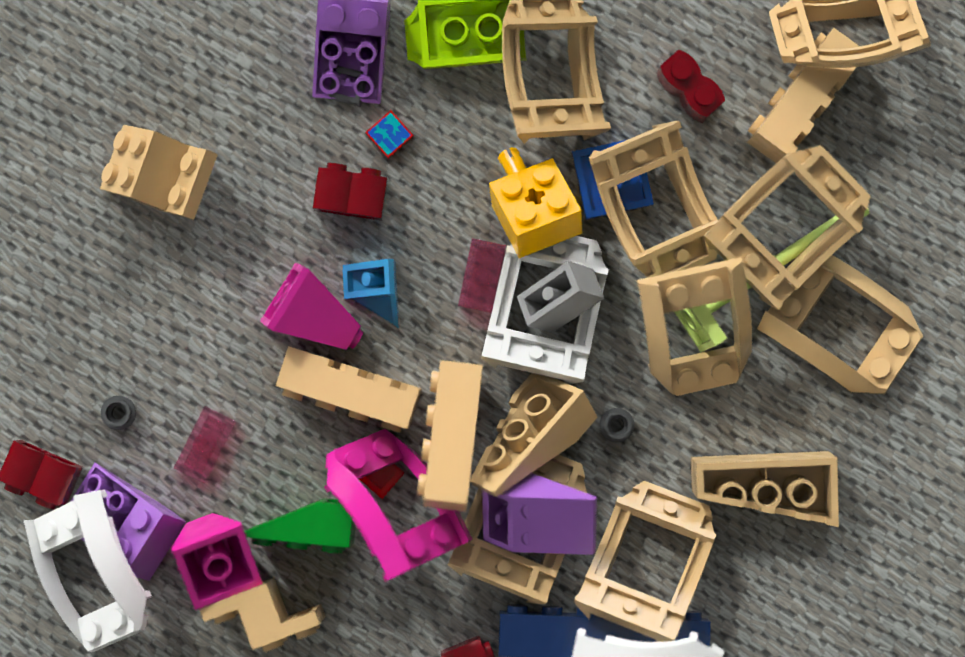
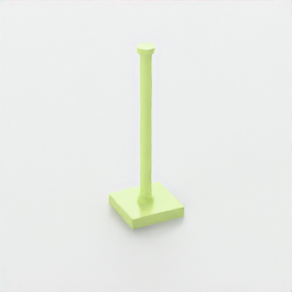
[674,209,869,352]

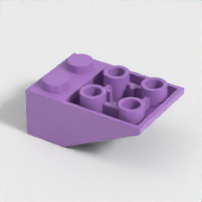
[312,0,391,104]
[70,463,186,581]
[482,473,597,555]

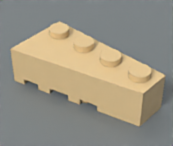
[747,28,860,163]
[276,346,422,433]
[417,360,483,511]
[691,451,839,527]

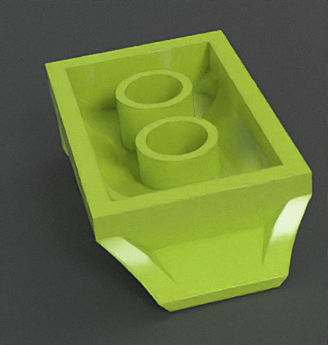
[404,0,527,69]

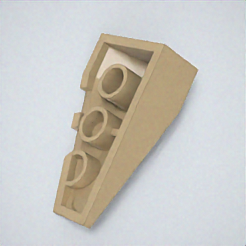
[470,373,598,497]

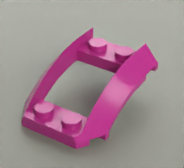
[324,429,473,582]

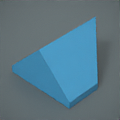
[342,259,399,328]

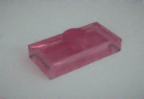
[458,238,506,313]
[174,406,237,483]

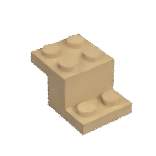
[100,125,218,220]
[199,577,326,652]

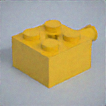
[489,147,583,258]

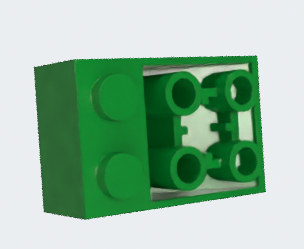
[244,498,356,553]

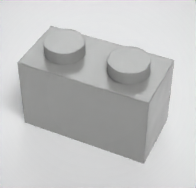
[517,261,604,333]

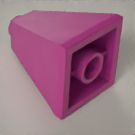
[260,263,363,350]
[171,513,263,610]

